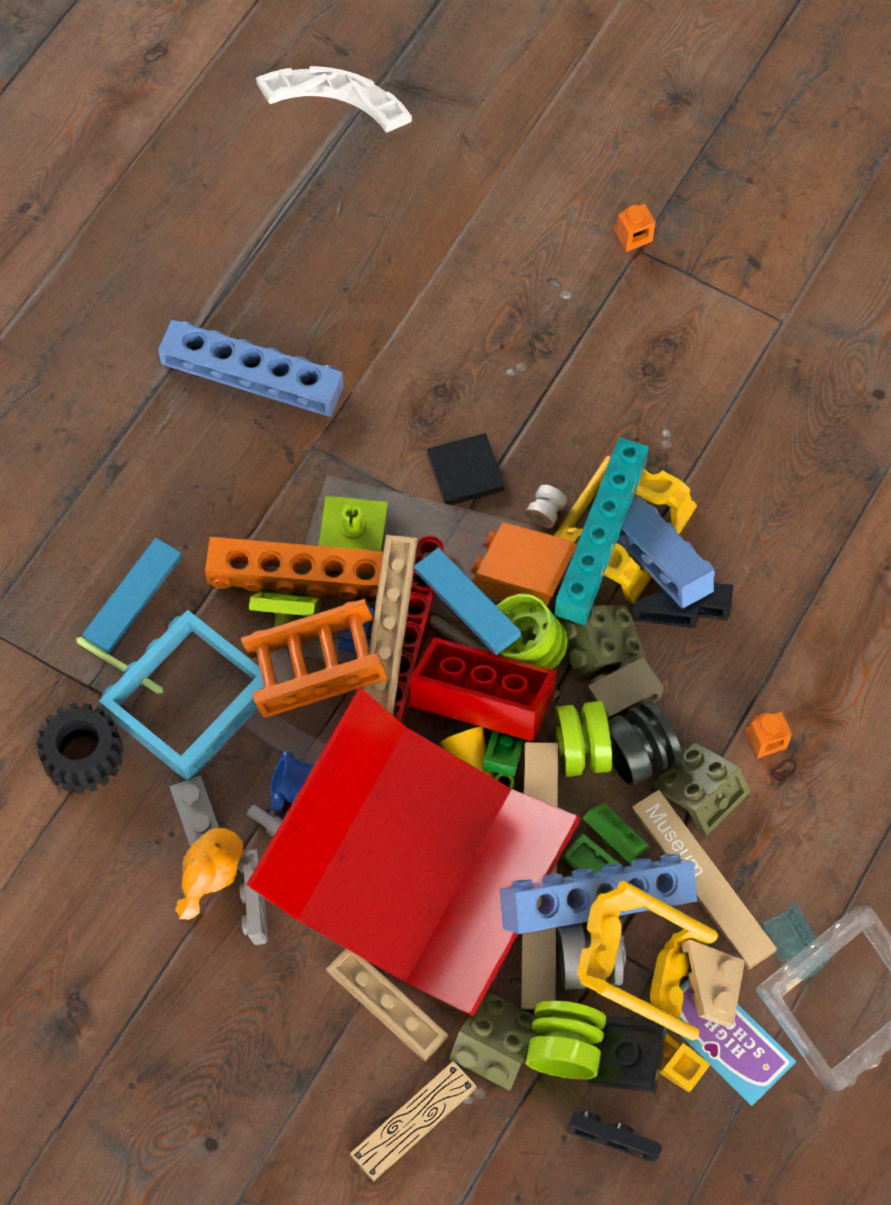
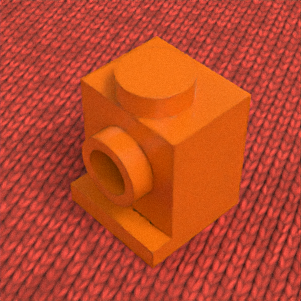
[613,204,656,252]
[744,711,792,758]

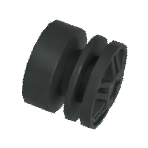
[608,700,682,786]

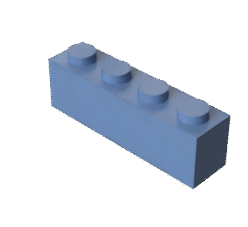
[617,495,715,609]

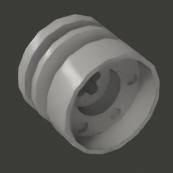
[556,923,626,990]

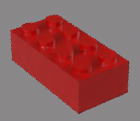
[409,637,556,741]

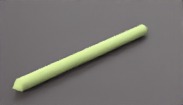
[76,637,163,694]

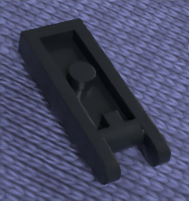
[567,1111,662,1162]

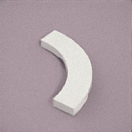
[256,66,412,133]

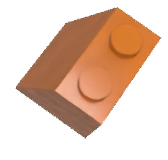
[470,522,577,606]

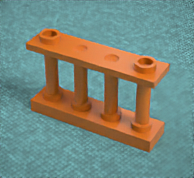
[241,599,388,718]

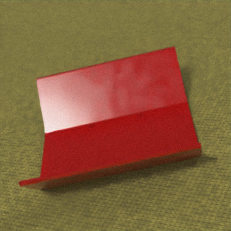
[246,688,581,1016]

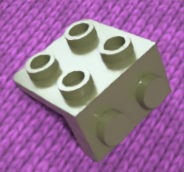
[560,606,646,680]
[449,992,539,1091]

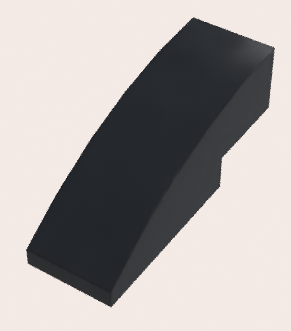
[632,584,733,628]

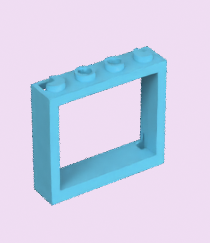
[99,610,264,780]

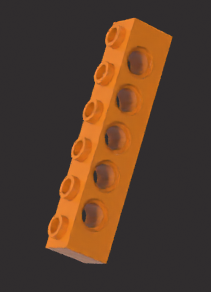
[205,537,383,602]

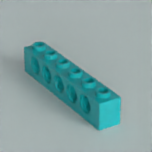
[555,437,649,625]

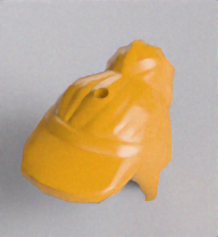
[175,828,243,920]

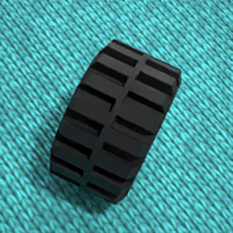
[36,703,124,793]

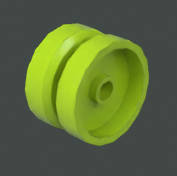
[555,701,612,777]

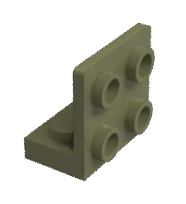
[652,743,751,836]

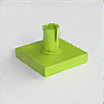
[319,496,388,551]
[249,592,321,627]

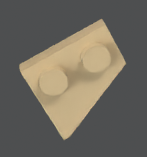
[682,939,745,1027]

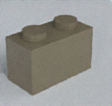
[586,656,664,721]

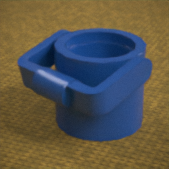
[269,751,314,813]

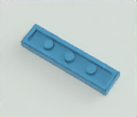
[82,537,182,654]
[414,547,521,655]

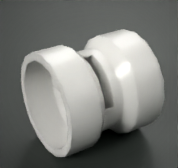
[526,485,567,528]

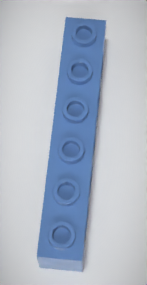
[158,320,344,417]
[499,854,697,934]

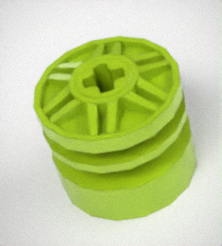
[496,594,568,670]
[526,1000,606,1079]

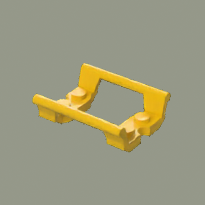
[554,456,697,604]
[577,881,718,1041]

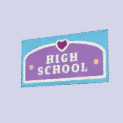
[679,979,797,1106]

